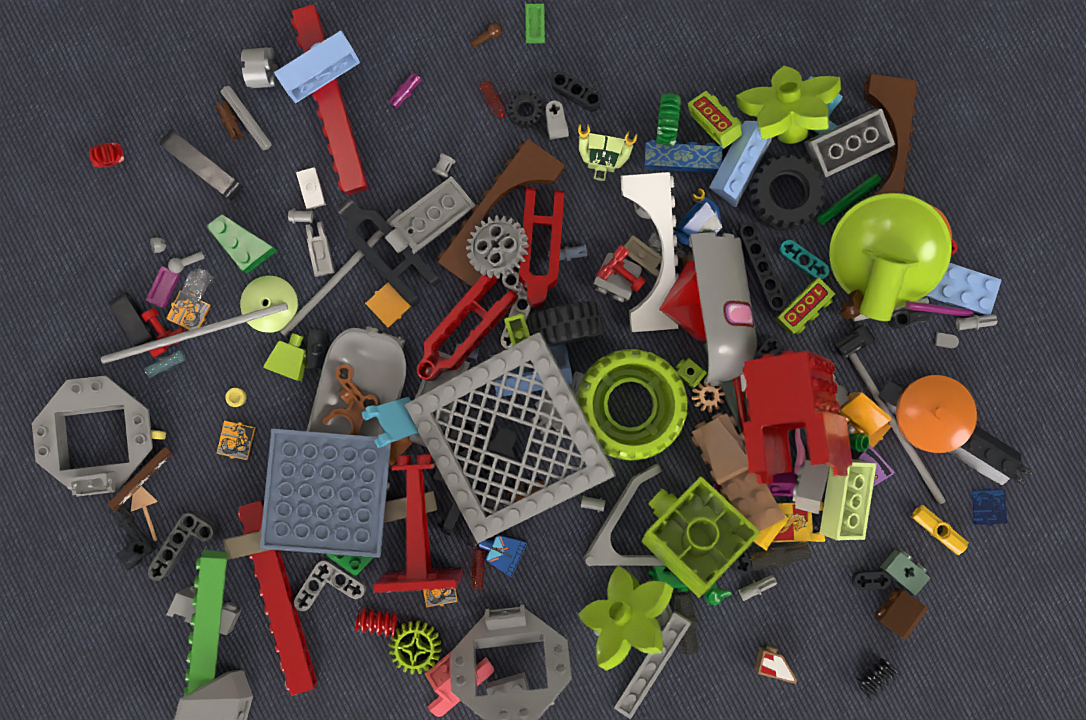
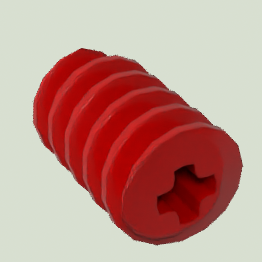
[355,607,398,637]

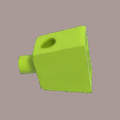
[263,333,306,381]

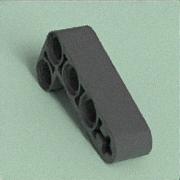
[148,512,219,581]

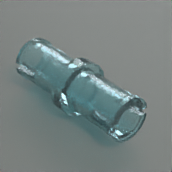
[144,350,186,378]

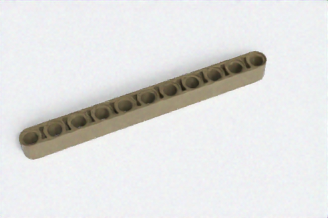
[223,491,438,560]

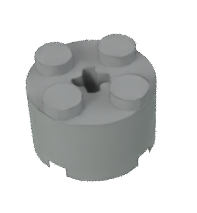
[241,47,278,88]

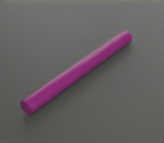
[905,301,974,317]

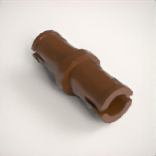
[216,101,243,140]

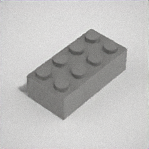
[804,109,895,177]

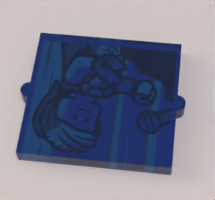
[972,488,1007,526]

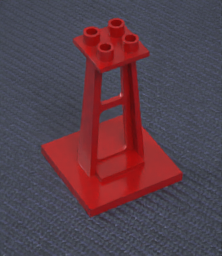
[374,454,463,592]

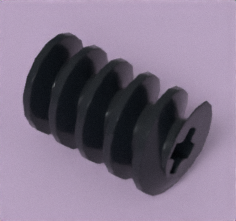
[856,658,901,701]

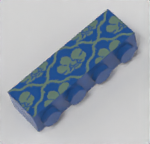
[643,140,722,173]

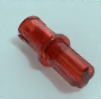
[479,81,506,118]

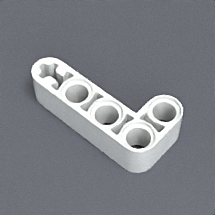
[501,271,531,349]

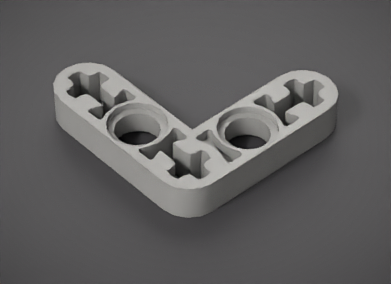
[294,560,366,611]

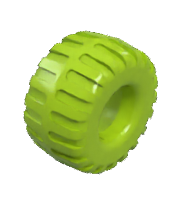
[576,349,688,460]

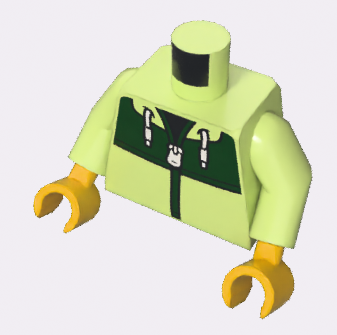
[578,124,637,181]

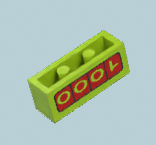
[687,91,742,149]
[774,278,835,335]

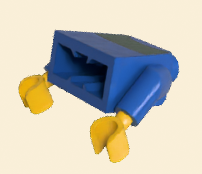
[673,189,722,246]

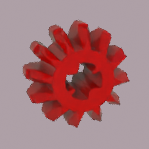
[89,142,124,168]

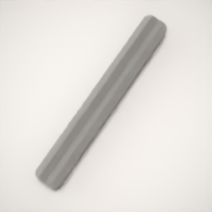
[221,86,272,150]

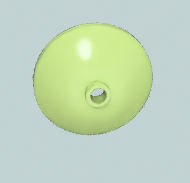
[240,276,298,333]

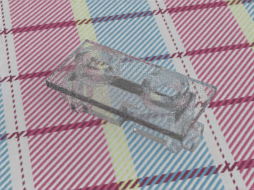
[646,231,687,264]

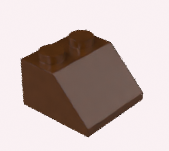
[875,587,929,640]

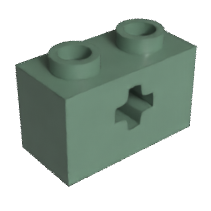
[880,550,930,596]

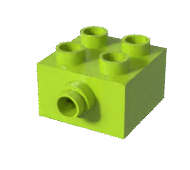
[641,477,761,598]

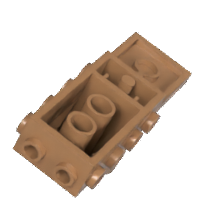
[691,412,785,531]

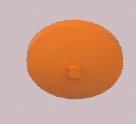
[896,375,977,453]

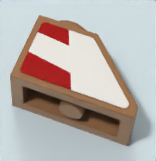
[754,645,797,684]

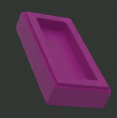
[146,266,181,309]

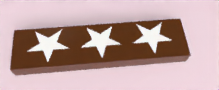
[107,447,173,511]

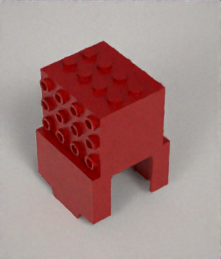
[743,351,852,484]

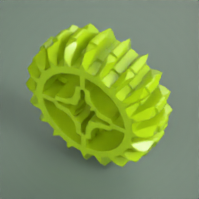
[389,620,442,674]

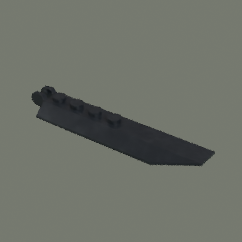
[878,380,1033,486]

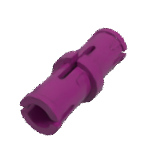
[388,72,422,109]

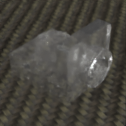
[181,269,214,302]

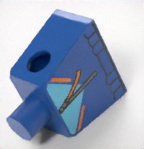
[479,533,527,577]

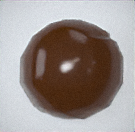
[839,289,864,319]

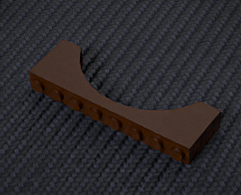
[848,74,918,210]
[438,139,565,288]

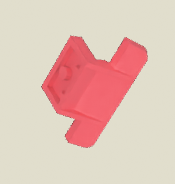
[425,653,494,717]

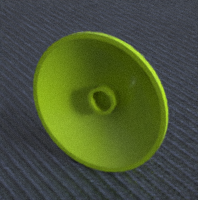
[829,193,951,321]

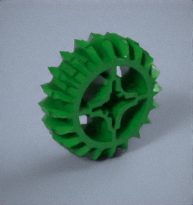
[656,93,681,146]

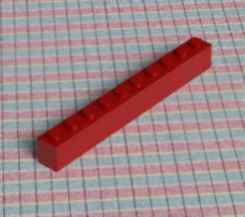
[291,4,369,196]
[238,500,318,696]

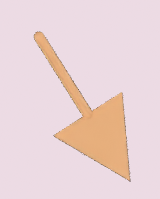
[131,486,158,541]

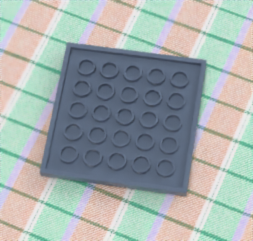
[260,429,391,557]

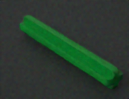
[816,174,882,225]

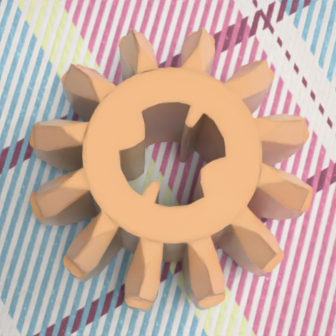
[691,383,725,412]

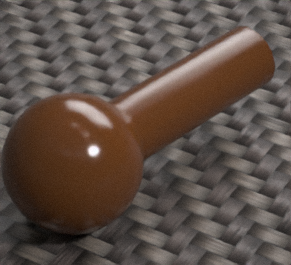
[470,22,502,48]

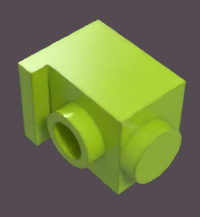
[675,358,707,388]

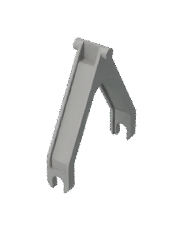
[583,464,666,566]

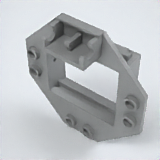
[32,376,153,496]
[450,605,572,720]

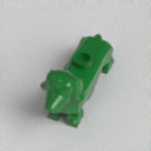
[648,566,731,605]

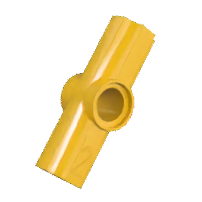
[911,505,969,555]

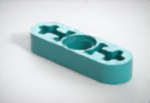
[779,240,829,280]

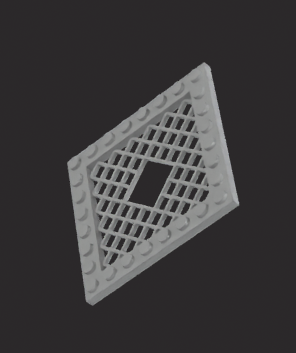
[405,332,616,543]

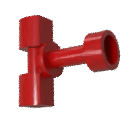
[596,245,646,292]
[141,308,186,358]

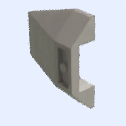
[174,669,253,720]

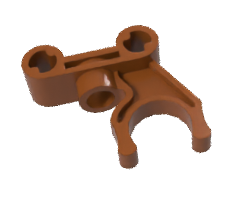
[322,364,379,435]

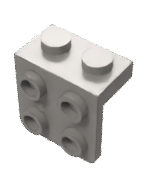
[593,253,642,303]

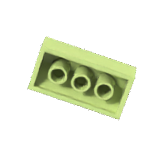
[820,459,877,540]

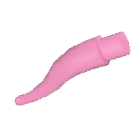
[794,429,806,475]

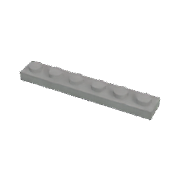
[614,611,692,719]

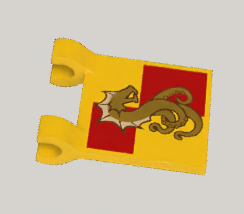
[772,502,825,542]

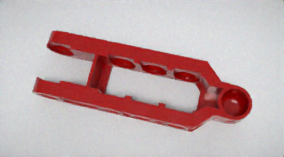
[519,188,564,309]
[417,273,519,382]

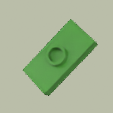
[525,4,545,43]

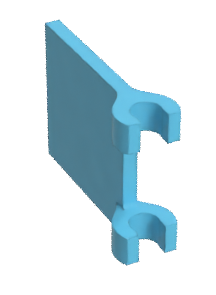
[361,397,419,448]

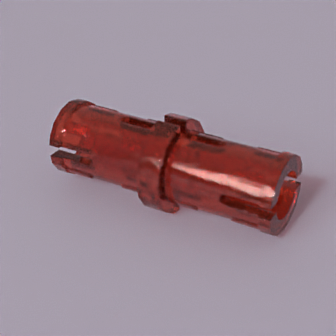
[471,549,486,589]

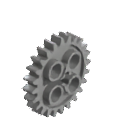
[466,216,529,278]

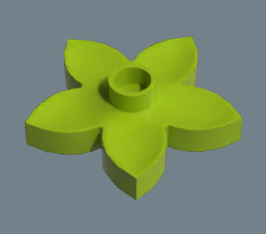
[736,66,841,144]
[578,566,673,671]

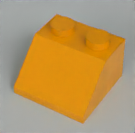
[839,392,892,436]

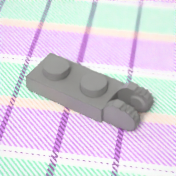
[306,221,335,277]

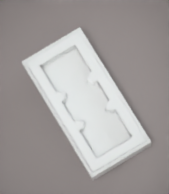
[296,167,326,210]

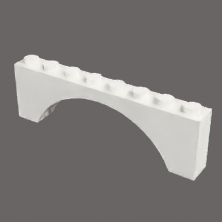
[621,172,679,332]

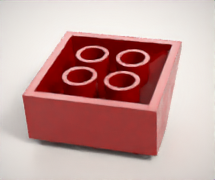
[659,261,707,342]

